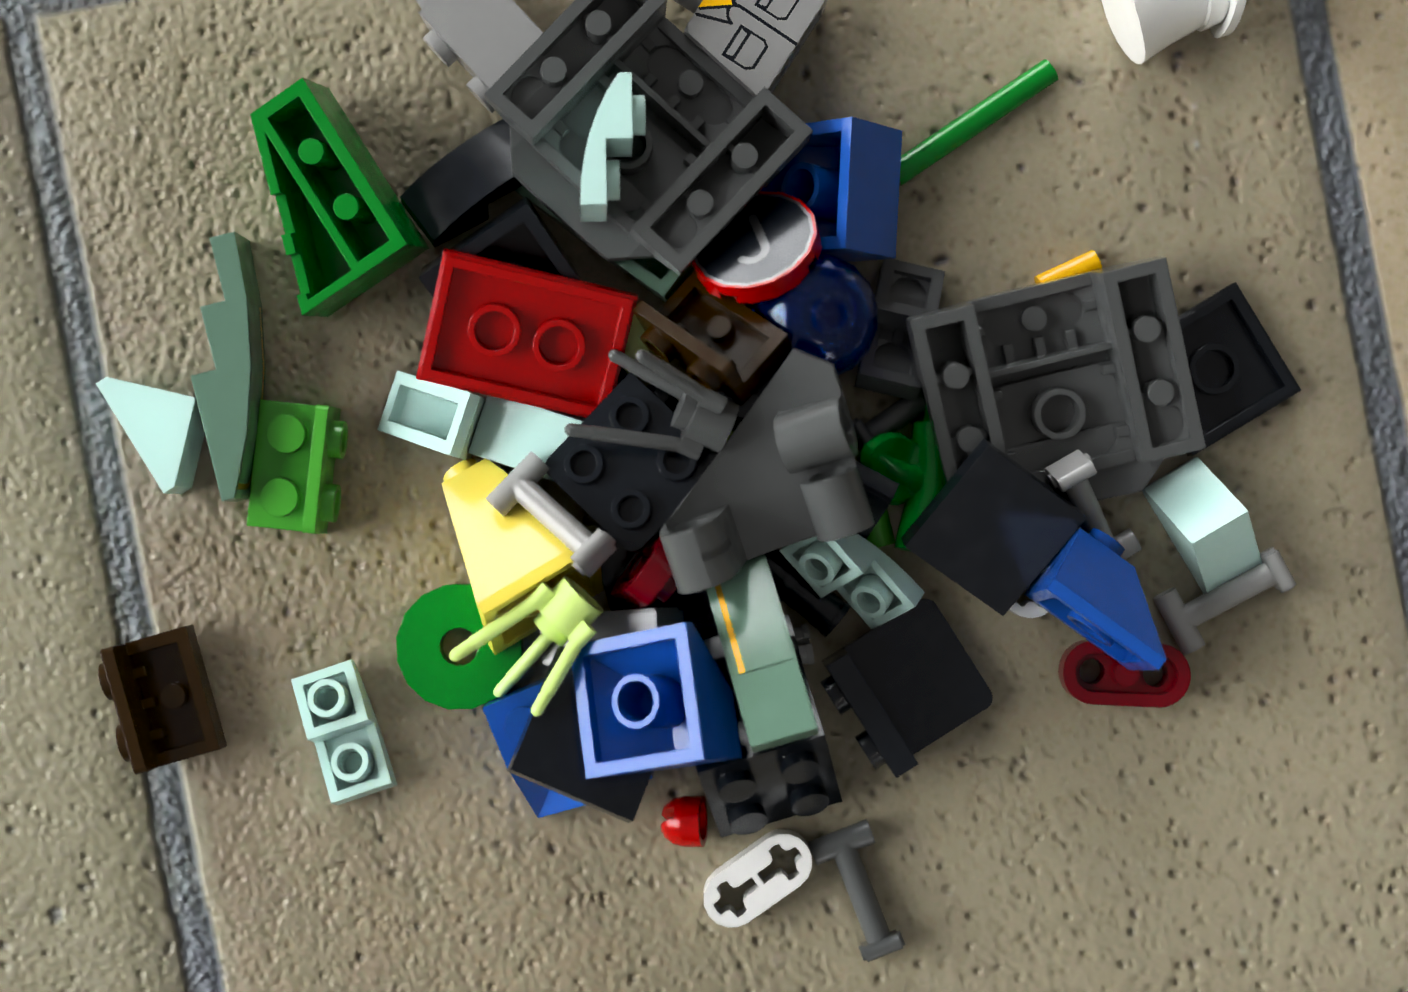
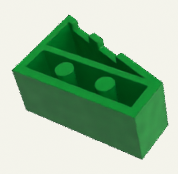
[250,78,429,317]

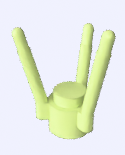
[449,576,603,716]

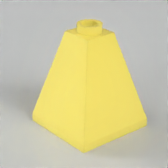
[441,458,603,655]

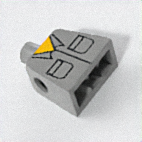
[673,0,827,97]

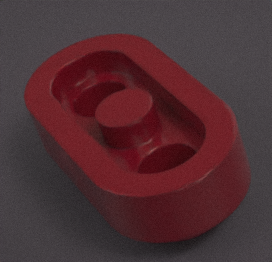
[611,537,677,609]
[1058,639,1191,708]

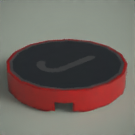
[692,191,822,304]

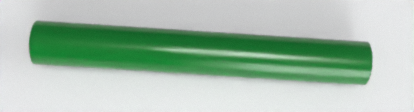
[900,59,1058,186]

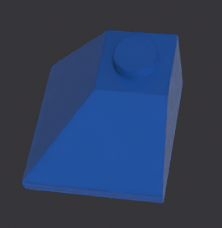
[1024,528,1167,670]
[572,622,742,779]

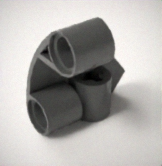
[659,348,875,594]

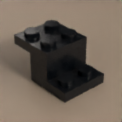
[696,615,842,838]

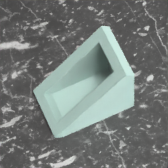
[377,370,486,460]
[96,377,205,494]
[1142,457,1262,594]

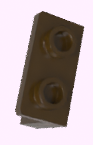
[632,271,794,405]
[98,625,227,775]

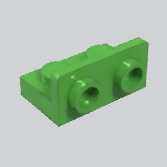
[246,399,348,534]

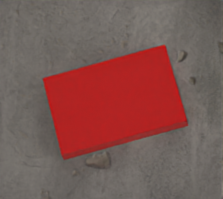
[416,248,638,418]

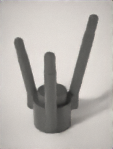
[565,349,739,460]

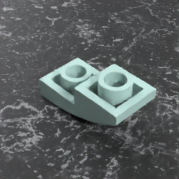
[580,72,646,222]
[468,395,583,481]
[780,534,925,630]
[291,659,397,805]

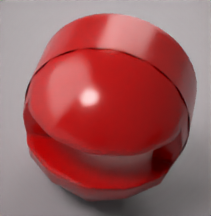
[660,796,708,847]

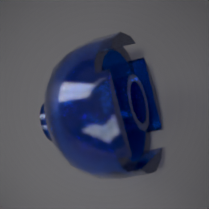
[746,254,878,376]

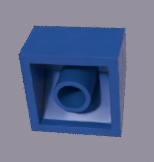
[761,117,902,262]

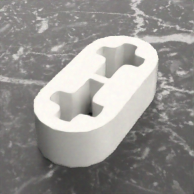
[704,829,812,928]

